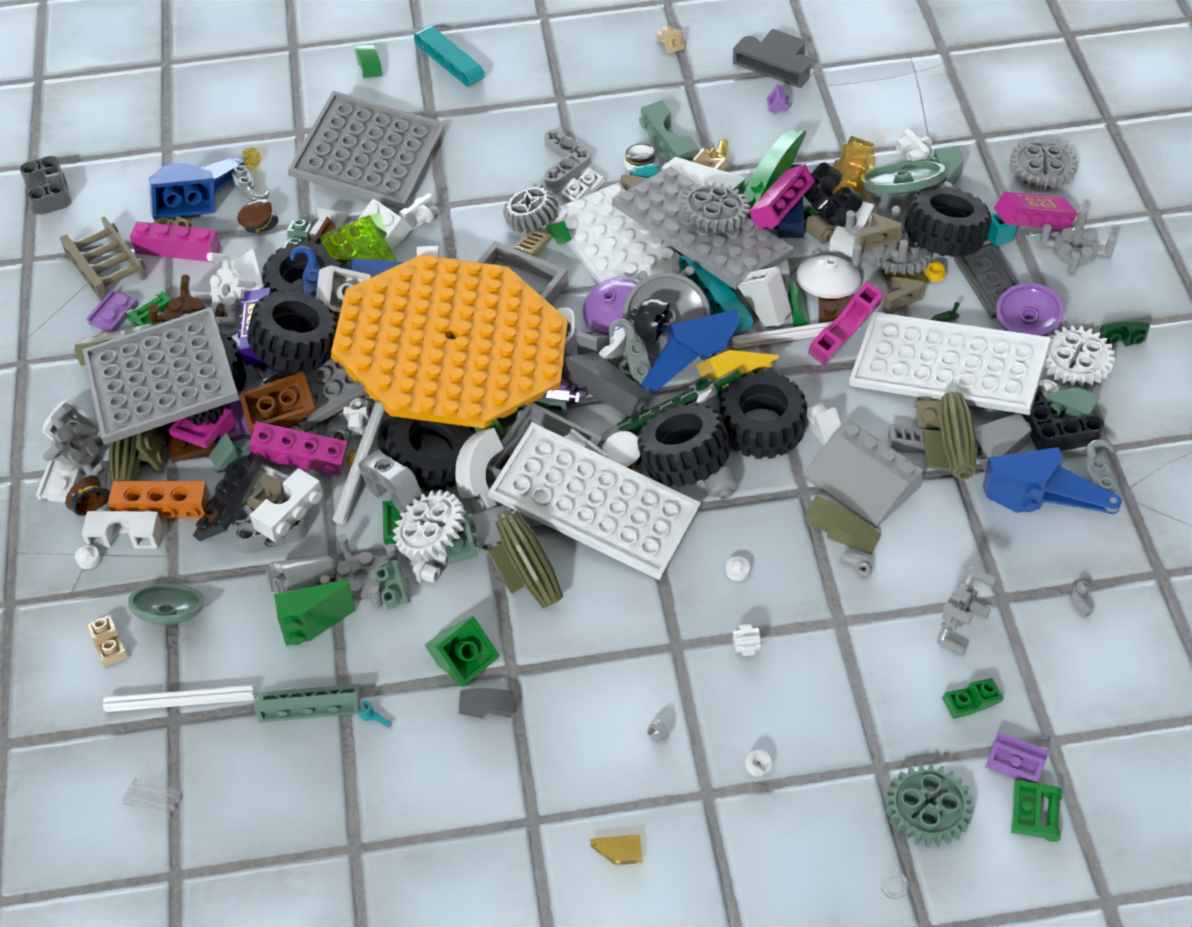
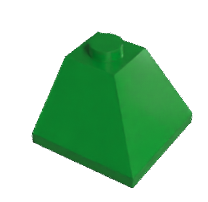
[424,616,500,687]

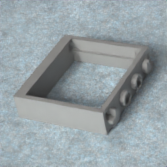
[477,241,568,305]
[486,403,602,484]

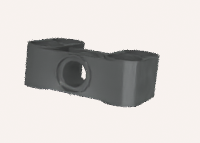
[20,156,71,215]

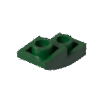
[1099,321,1150,347]

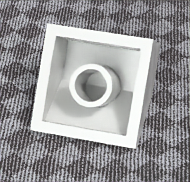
[316,265,371,317]

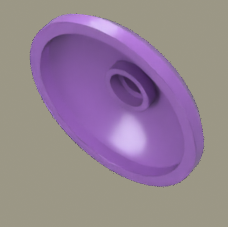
[583,277,637,335]
[996,283,1064,337]

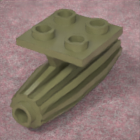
[922,391,977,480]
[108,427,167,485]
[487,509,563,608]

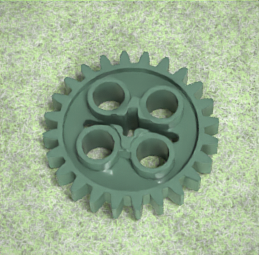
[885,764,974,847]

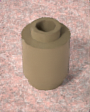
[804,214,835,244]

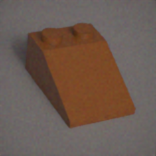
[239,372,316,435]

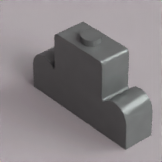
[733,29,811,88]

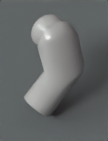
[841,551,872,578]
[1070,581,1094,617]

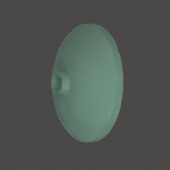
[128,583,204,625]

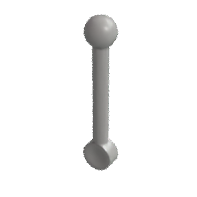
[789,250,820,274]

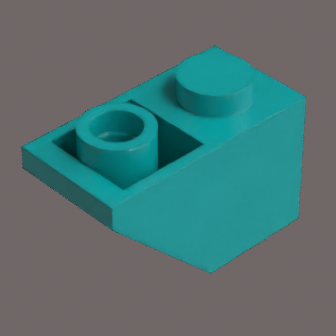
[986,211,1017,247]

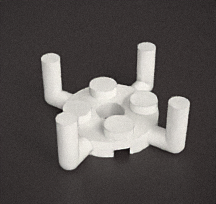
[189,253,256,327]

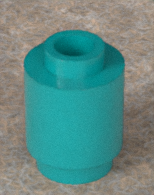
[630,162,661,178]

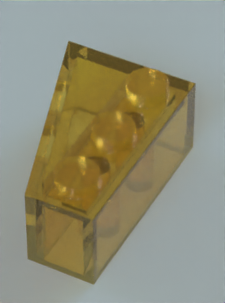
[832,136,876,194]

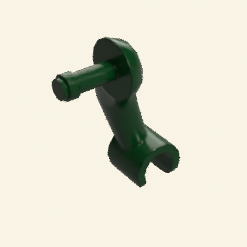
[931,302,960,322]

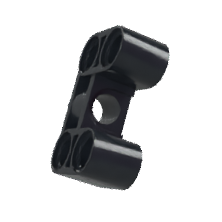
[803,162,863,227]

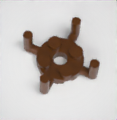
[149,274,225,322]

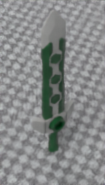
[600,368,743,441]

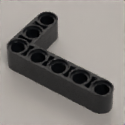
[1021,385,1104,451]

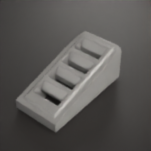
[888,424,928,452]

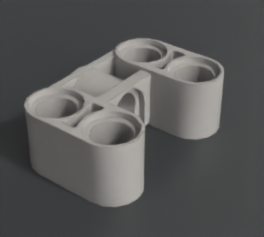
[358,450,422,513]
[232,493,307,554]

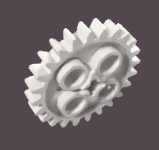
[1044,326,1115,387]
[393,490,466,562]

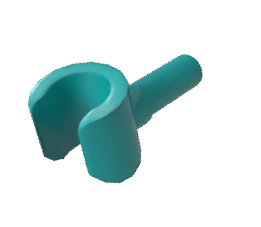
[357,700,392,727]

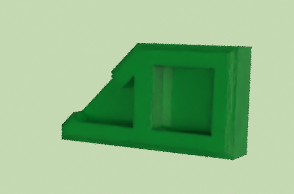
[545,221,571,245]

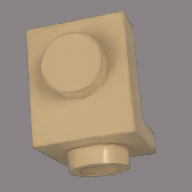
[655,26,685,54]
[693,149,729,171]

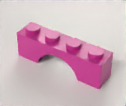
[808,281,884,366]

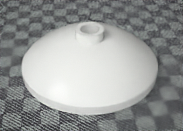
[796,255,861,299]

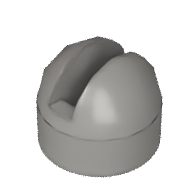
[331,429,351,446]
[647,718,669,741]

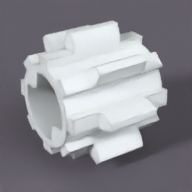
[733,624,761,656]

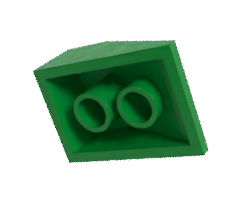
[274,579,356,646]

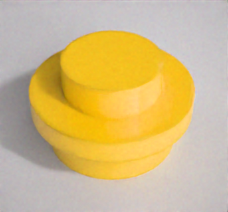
[924,262,946,282]

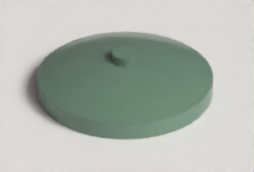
[861,161,946,195]

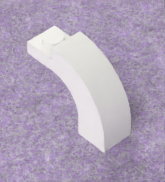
[455,428,504,513]

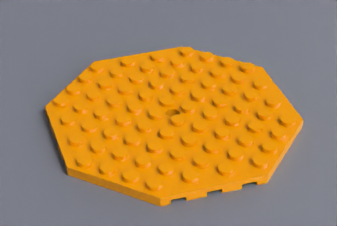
[331,255,568,428]

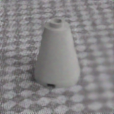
[266,555,337,594]

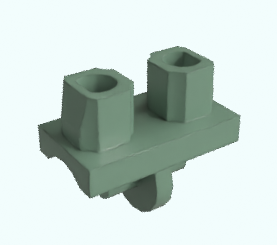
[374,560,411,609]

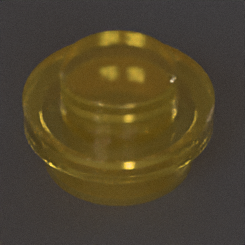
[241,148,261,166]

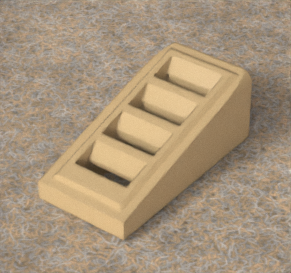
[514,229,552,258]

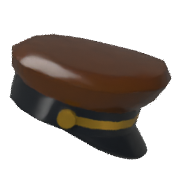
[237,199,278,233]
[65,475,110,516]

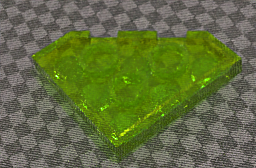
[320,215,398,262]

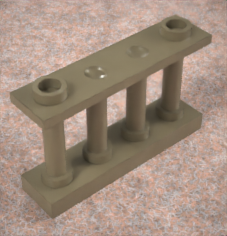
[59,216,146,301]

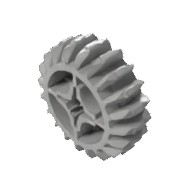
[503,185,559,233]

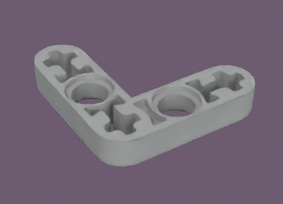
[544,130,591,189]

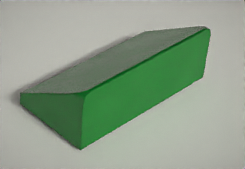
[788,281,810,327]

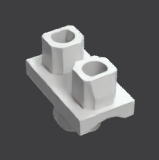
[896,129,932,161]
[399,193,439,231]
[343,398,371,438]
[409,550,449,585]

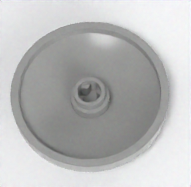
[622,272,710,360]

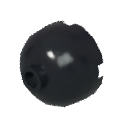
[630,298,670,344]

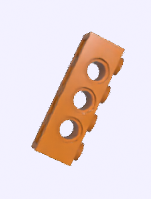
[108,481,210,519]

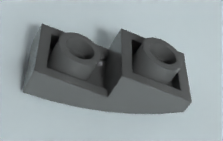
[458,688,514,718]

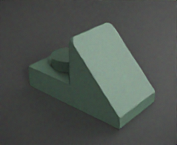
[210,433,252,474]

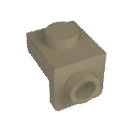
[914,397,940,429]
[247,473,284,509]

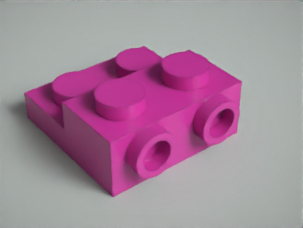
[169,407,236,449]

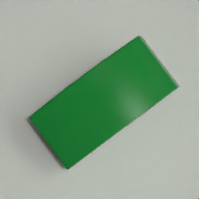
[355,45,383,78]
[942,678,1004,719]

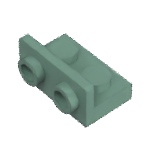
[445,506,480,564]

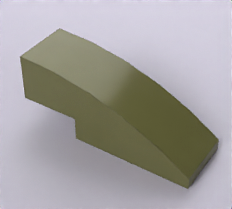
[805,495,881,555]

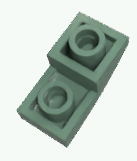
[283,219,313,248]

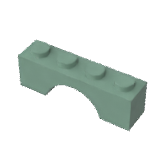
[639,100,699,162]

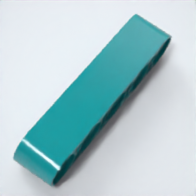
[414,25,485,87]
[678,255,753,334]

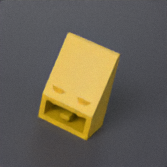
[696,350,779,388]

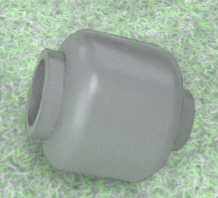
[704,465,737,500]

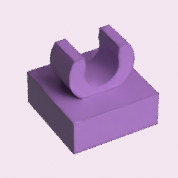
[766,84,791,114]

